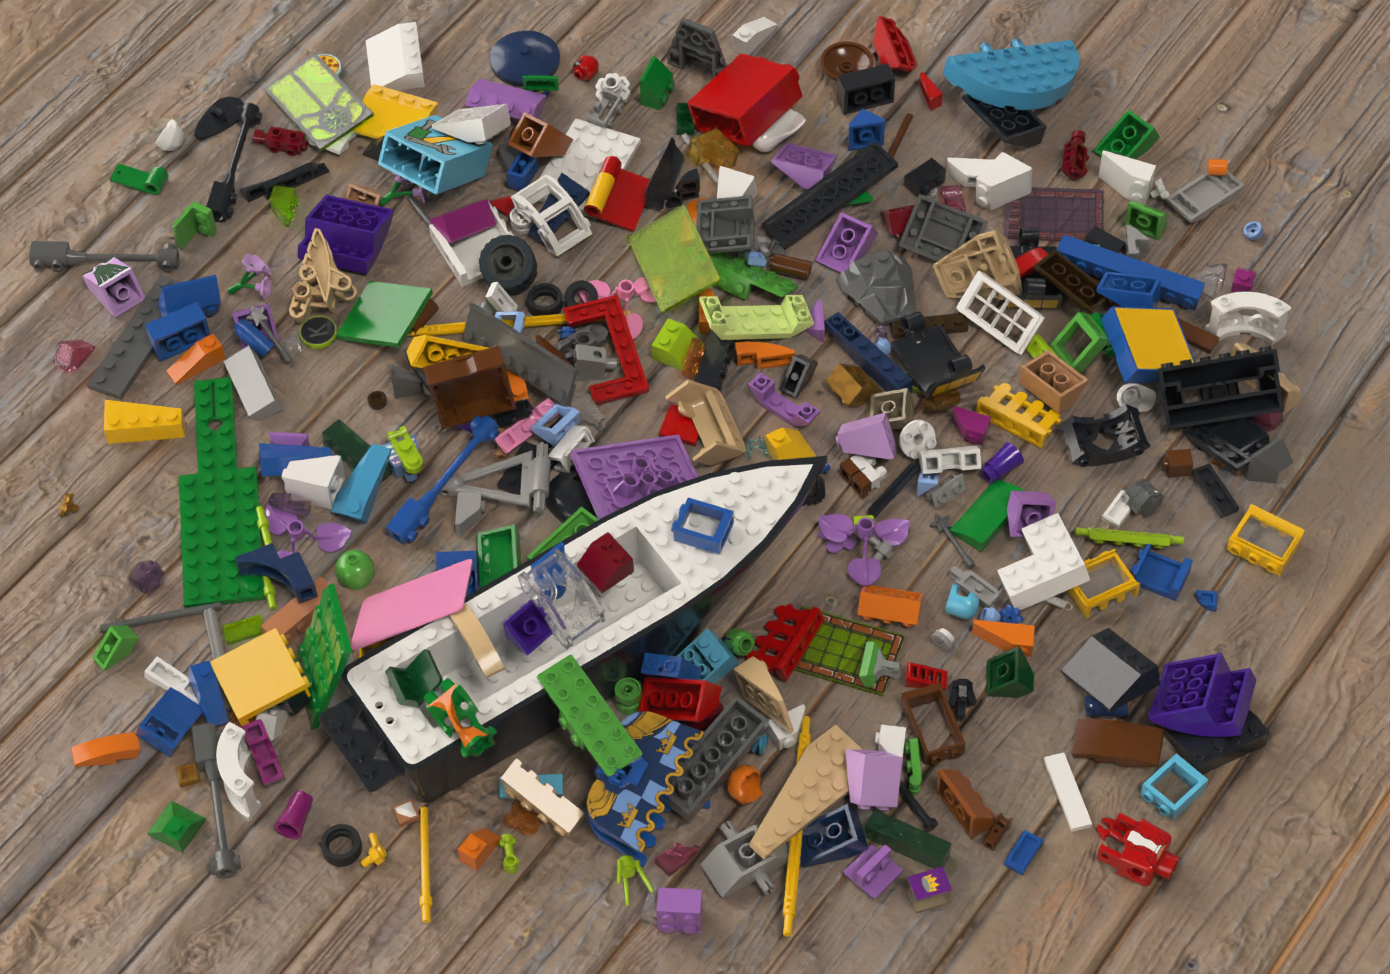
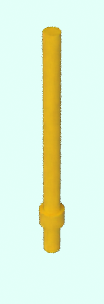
[420,807,433,923]

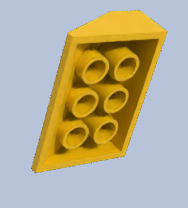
[351,84,438,139]

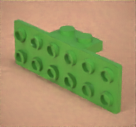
[686,247,799,300]
[537,654,642,777]

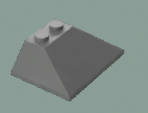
[899,194,988,261]
[695,195,755,255]

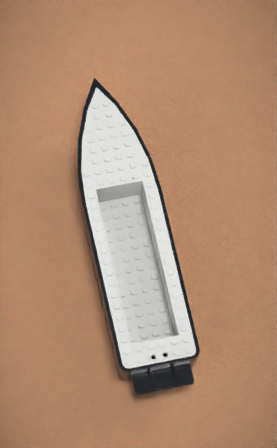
[319,456,828,802]

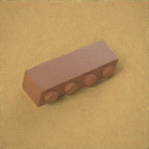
[261,576,339,646]

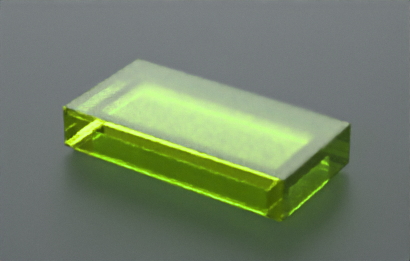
[222,614,263,645]

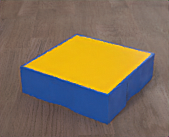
[1101,306,1195,384]

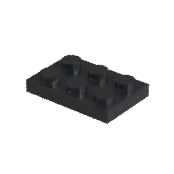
[497,441,557,502]

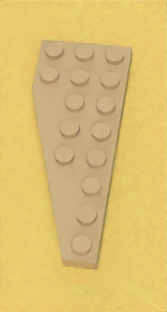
[749,725,863,860]

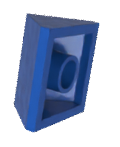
[848,108,885,151]

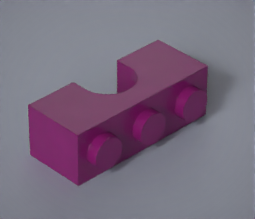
[241,719,286,787]

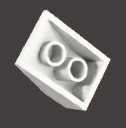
[1099,150,1156,204]

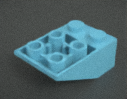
[676,628,740,683]

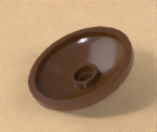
[820,41,873,81]

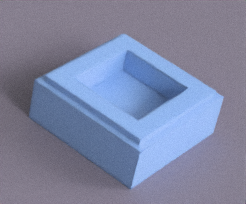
[743,250,766,267]

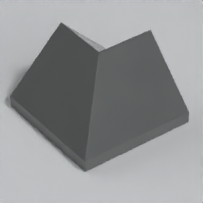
[1246,436,1294,484]

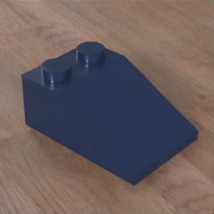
[800,804,869,868]

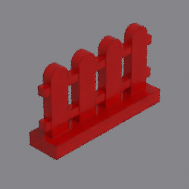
[746,604,824,682]

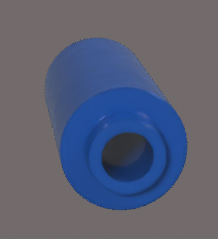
[233,319,274,358]

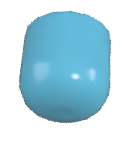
[945,583,979,620]

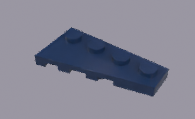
[528,173,590,246]

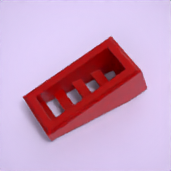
[919,72,943,111]
[905,662,948,691]

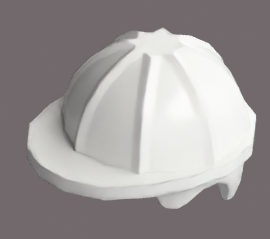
[156,119,184,151]

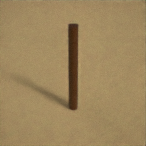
[888,113,913,158]

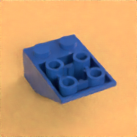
[436,550,478,596]
[136,687,202,757]

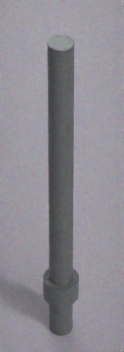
[100,602,222,632]

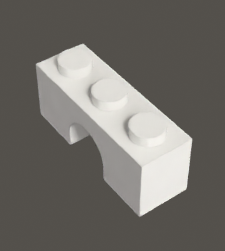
[919,446,981,474]

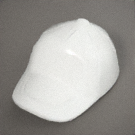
[1117,383,1156,412]

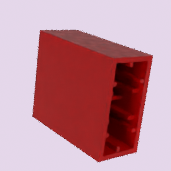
[687,53,803,147]

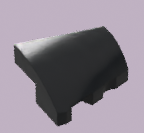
[665,168,700,208]

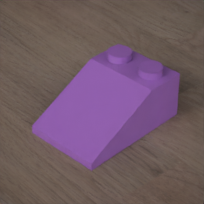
[815,212,878,273]

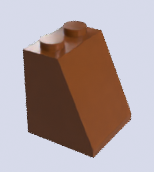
[507,112,573,158]

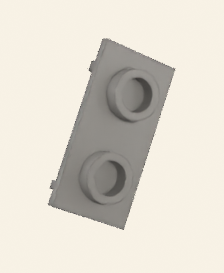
[926,474,966,509]

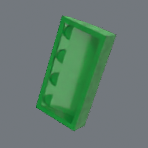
[949,480,1027,553]
[477,525,521,588]

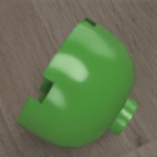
[335,550,375,590]

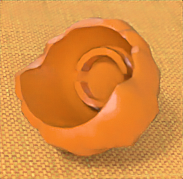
[727,765,763,805]

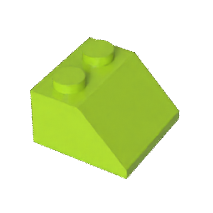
[651,318,702,372]

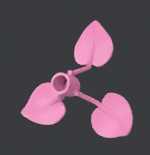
[578,276,666,340]

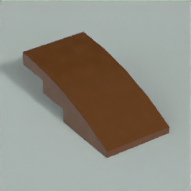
[1071,719,1165,767]

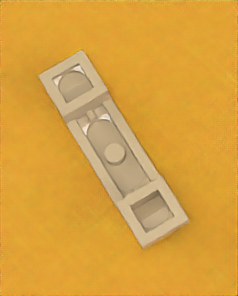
[448,604,504,678]

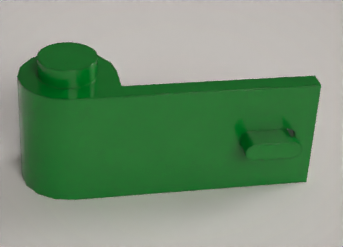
[110,163,169,195]

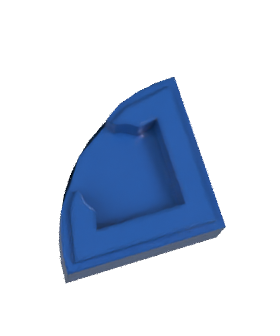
[1195,590,1217,612]

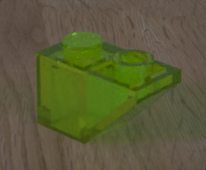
[270,186,299,227]

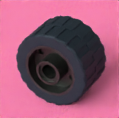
[479,234,538,296]

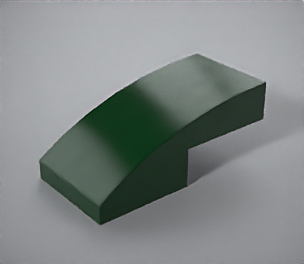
[677,103,695,135]

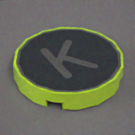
[299,316,337,349]

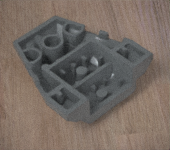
[667,18,727,78]
[836,250,917,326]

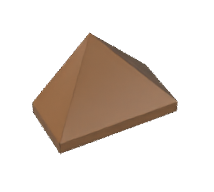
[345,183,382,206]

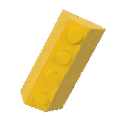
[407,335,488,369]

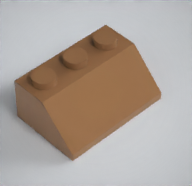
[1019,350,1089,414]

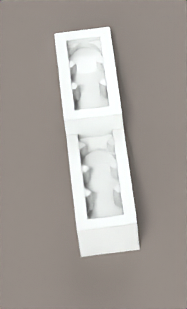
[144,657,199,705]

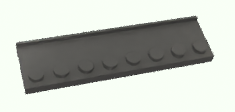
[87,275,181,400]
[462,303,580,406]

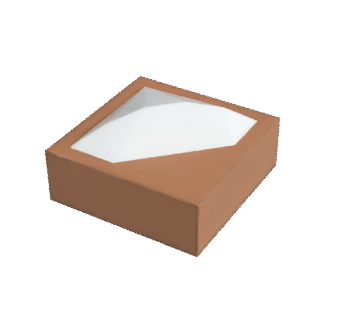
[392,799,420,827]

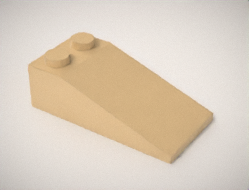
[733,656,794,733]

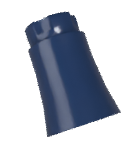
[1084,696,1128,718]

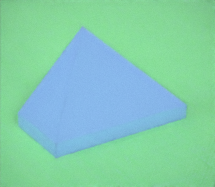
[917,472,939,497]

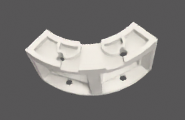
[511,175,592,256]

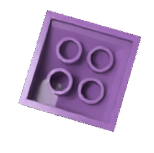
[771,142,837,189]

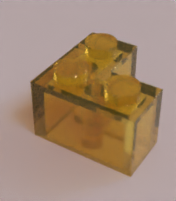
[686,128,740,169]

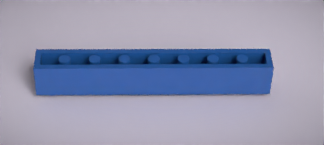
[1057,234,1205,311]

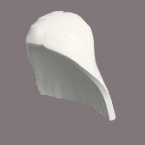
[752,109,806,152]

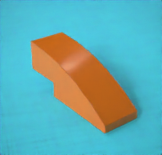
[735,342,795,369]
[71,732,141,767]

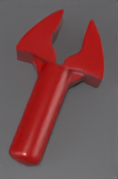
[1096,818,1125,845]

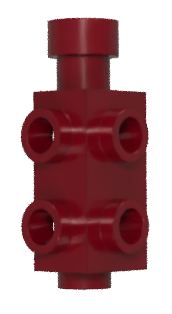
[253,126,308,156]
[1062,130,1089,181]

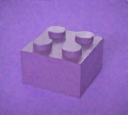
[657,887,703,934]

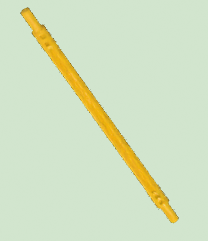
[407,310,630,336]
[783,716,811,937]

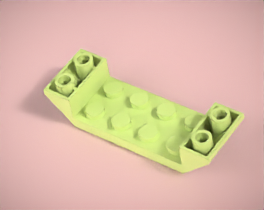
[699,295,814,340]

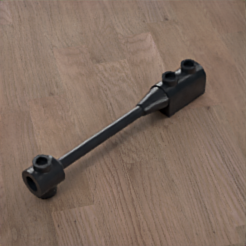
[206,103,263,223]

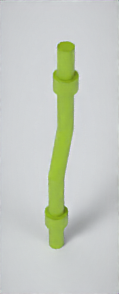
[256,506,277,610]

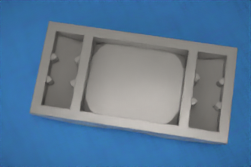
[1166,170,1245,223]

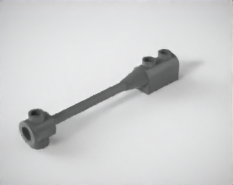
[29,241,180,272]
[192,724,241,879]

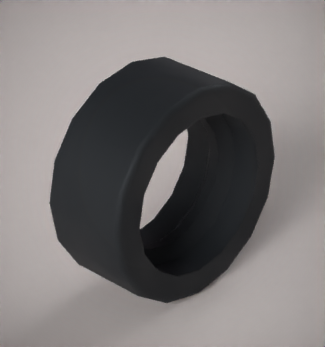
[527,283,563,316]
[321,824,362,867]

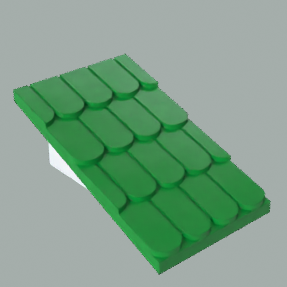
[295,584,353,730]

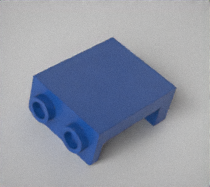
[1130,544,1193,601]

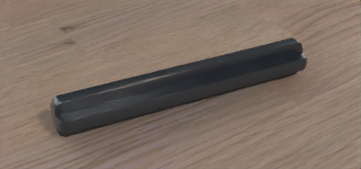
[867,461,920,518]

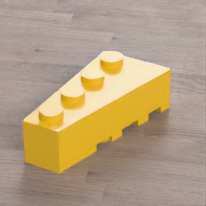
[104,400,185,444]

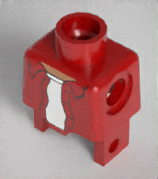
[1097,813,1180,886]

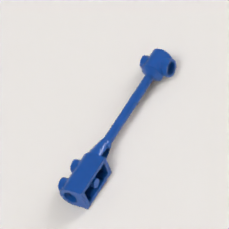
[386,415,500,544]

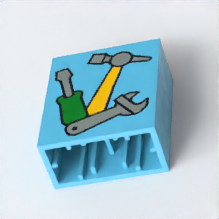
[378,115,493,195]

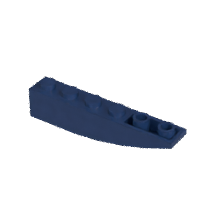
[824,312,913,394]

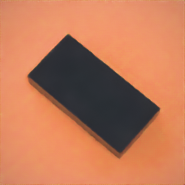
[1085,226,1126,253]

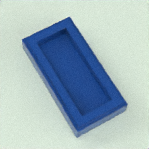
[1004,830,1044,875]

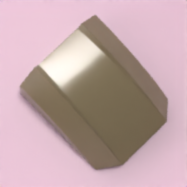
[866,388,915,429]

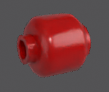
[573,55,599,81]

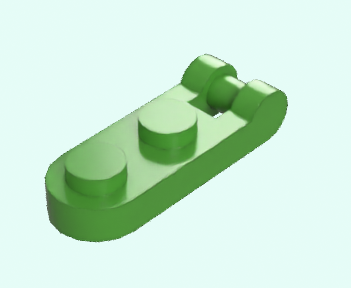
[905,738,922,795]

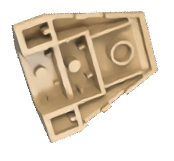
[933,230,1022,300]

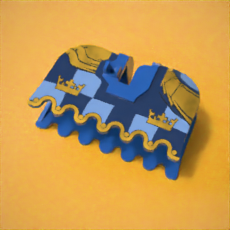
[587,711,704,867]

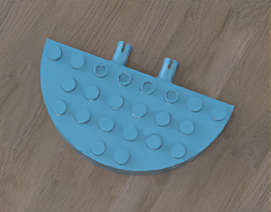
[943,38,1079,110]

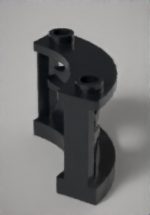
[1059,404,1150,467]

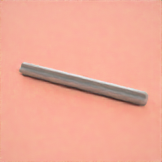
[203,608,233,712]

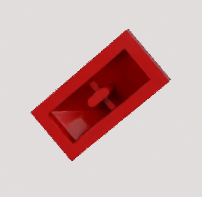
[489,195,515,216]

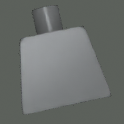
[572,344,617,382]

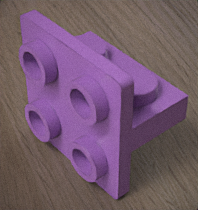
[844,845,903,899]

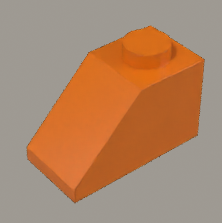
[458,828,501,871]

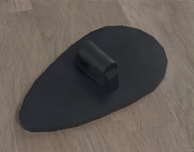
[194,97,244,140]

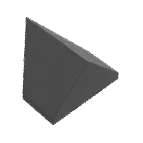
[390,364,424,399]

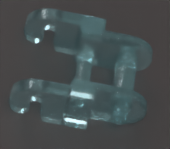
[745,435,768,459]

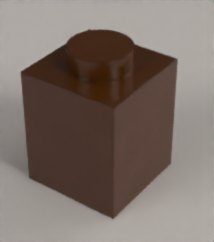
[1162,449,1193,478]

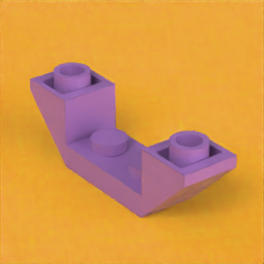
[748,373,820,427]

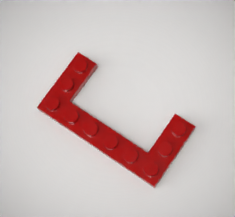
[563,295,649,406]

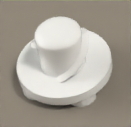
[899,420,937,459]

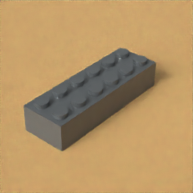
[660,696,769,822]

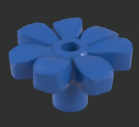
[999,605,1023,624]

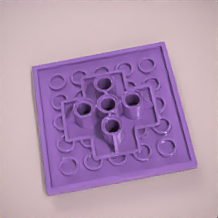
[570,435,698,520]

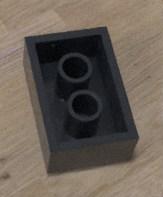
[837,63,895,115]

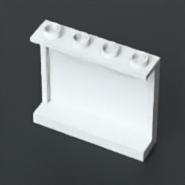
[429,201,514,287]

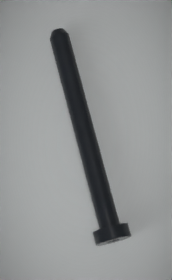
[899,780,938,832]

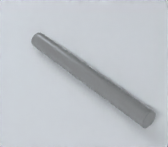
[681,133,719,186]

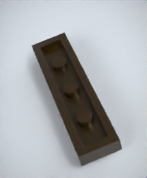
[891,313,968,339]

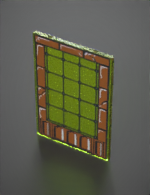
[793,605,905,697]

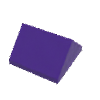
[503,596,558,656]

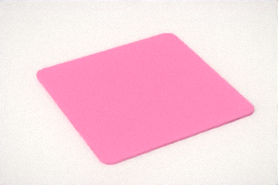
[351,559,473,651]

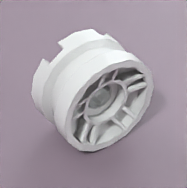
[510,208,534,234]

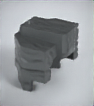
[1125,478,1164,517]

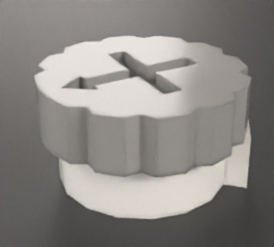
[931,628,954,651]

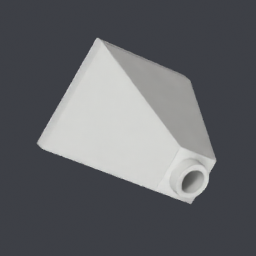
[717,166,758,199]

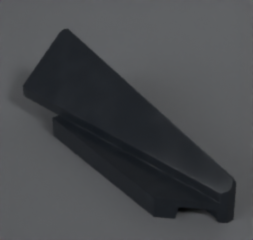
[645,137,684,209]
[240,162,329,203]

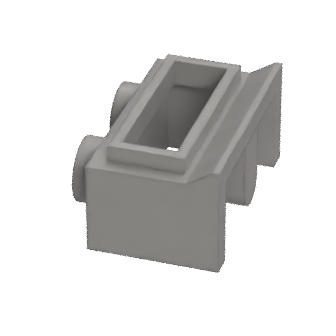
[586,87,624,129]

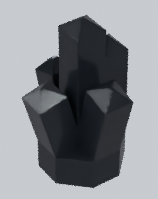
[948,678,977,720]

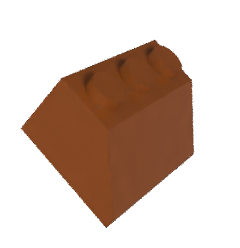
[936,769,994,839]

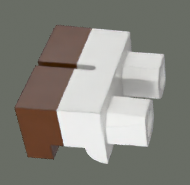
[840,454,887,499]

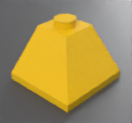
[765,427,817,460]

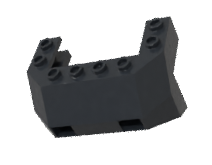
[1157,346,1284,430]

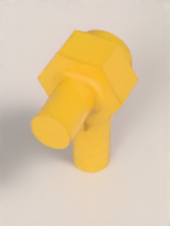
[360,833,387,868]

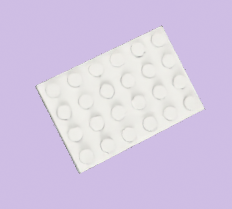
[539,118,641,219]

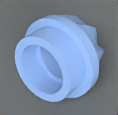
[874,337,891,355]
[980,607,1000,622]

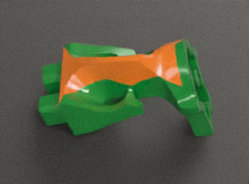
[424,678,498,758]

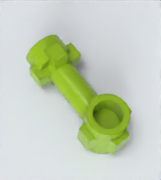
[499,834,520,874]

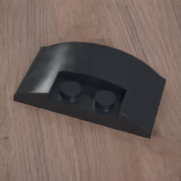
[1185,417,1270,472]
[545,465,597,523]

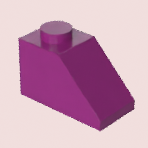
[1231,267,1257,293]
[952,406,991,446]

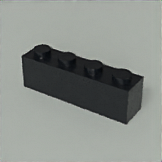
[694,329,737,392]

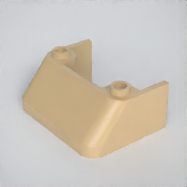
[665,380,747,466]

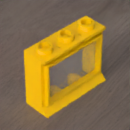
[1226,504,1305,576]
[1067,549,1140,619]

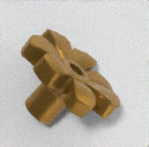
[58,493,79,517]

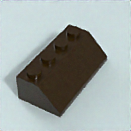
[1033,249,1110,316]

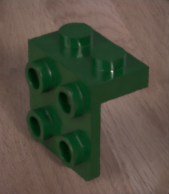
[385,649,443,707]

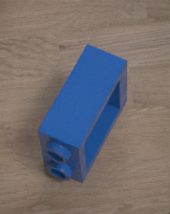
[671,497,735,555]
[641,653,702,680]

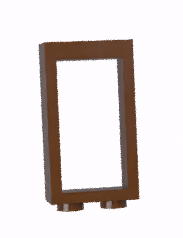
[900,683,966,765]

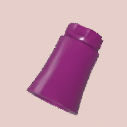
[274,790,313,839]

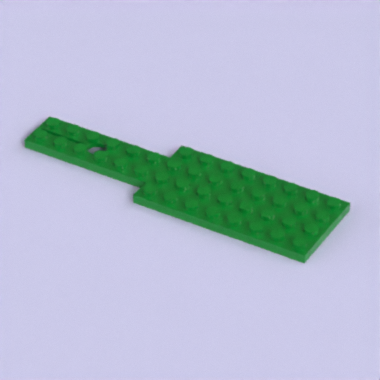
[179,377,265,608]

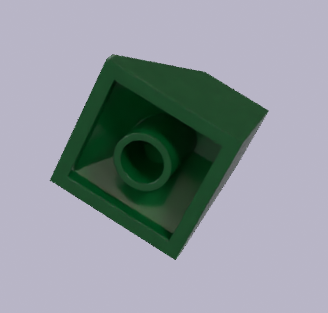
[986,646,1034,698]

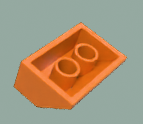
[857,585,924,627]

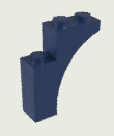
[235,543,318,604]

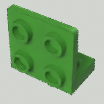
[172,201,217,250]

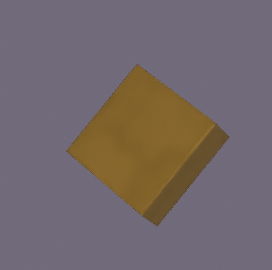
[176,762,201,788]

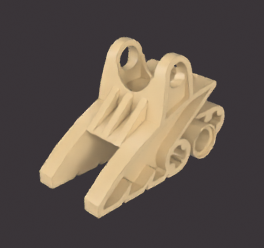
[289,228,358,324]

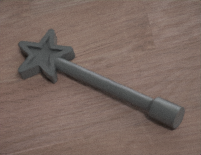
[246,306,293,364]
[930,513,975,569]

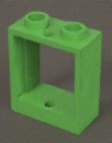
[1050,312,1109,373]

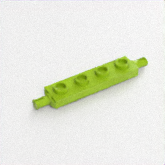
[1075,527,1184,549]

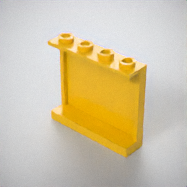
[210,628,311,726]

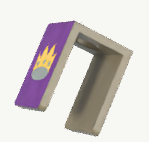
[907,866,952,913]

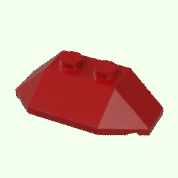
[873,16,918,72]

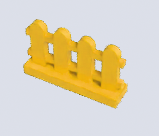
[975,383,1062,449]

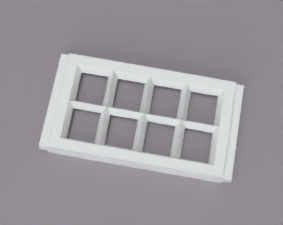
[956,271,1045,355]

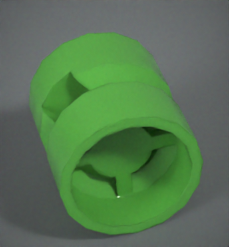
[615,677,642,715]

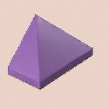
[804,300,825,342]
[269,432,310,446]

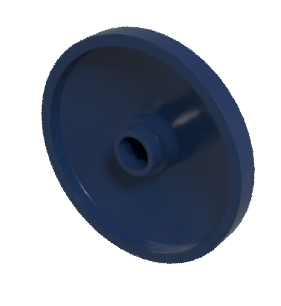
[490,31,560,87]

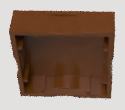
[423,346,517,430]

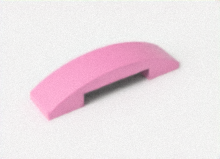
[494,398,559,454]

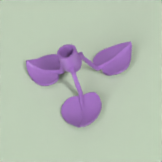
[265,502,352,582]
[819,514,910,586]

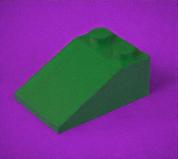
[1093,109,1160,159]

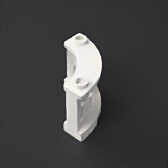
[1205,292,1291,345]
[216,722,261,822]

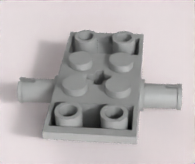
[700,821,789,899]

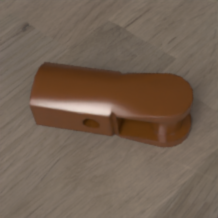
[982,813,1013,851]

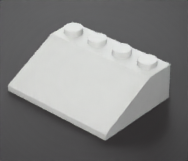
[366,22,425,91]
[432,104,511,144]

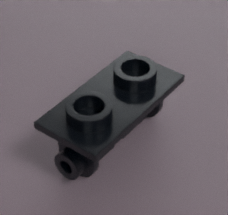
[493,398,534,428]

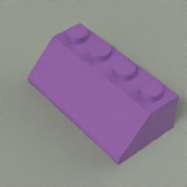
[465,79,546,124]

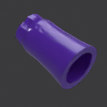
[980,442,1024,484]

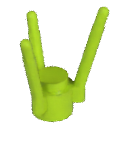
[617,855,654,907]

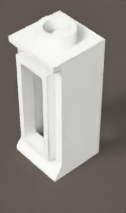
[548,425,595,473]

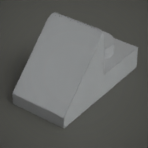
[1125,225,1150,259]

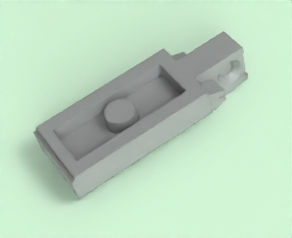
[949,566,1002,608]

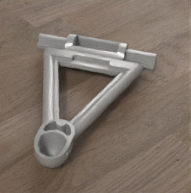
[436,442,551,514]

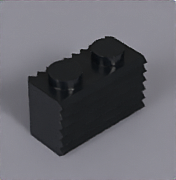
[904,157,946,197]

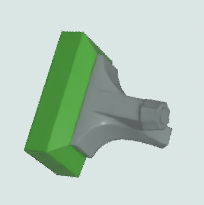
[859,642,902,687]

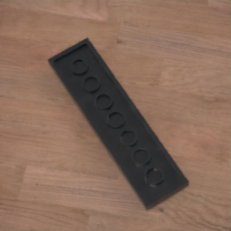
[761,141,898,250]

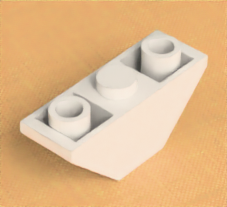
[947,158,994,187]

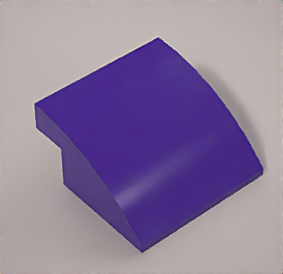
[298,195,394,274]
[1148,653,1257,737]

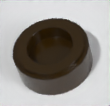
[367,391,387,410]

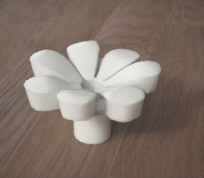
[1150,178,1170,199]

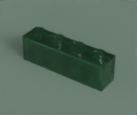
[322,419,392,483]
[865,809,952,869]

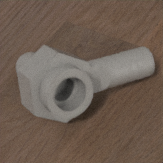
[738,236,770,258]
[868,535,893,562]

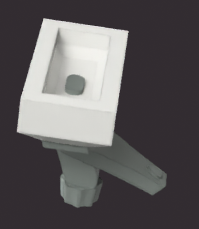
[478,282,518,314]

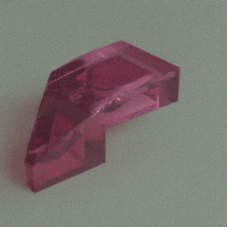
[940,184,966,213]
[655,843,700,877]

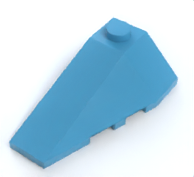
[330,444,392,523]

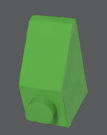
[92,625,139,670]

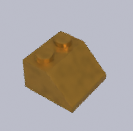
[826,363,883,407]

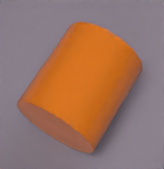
[1207,159,1227,176]

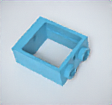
[1141,753,1208,821]

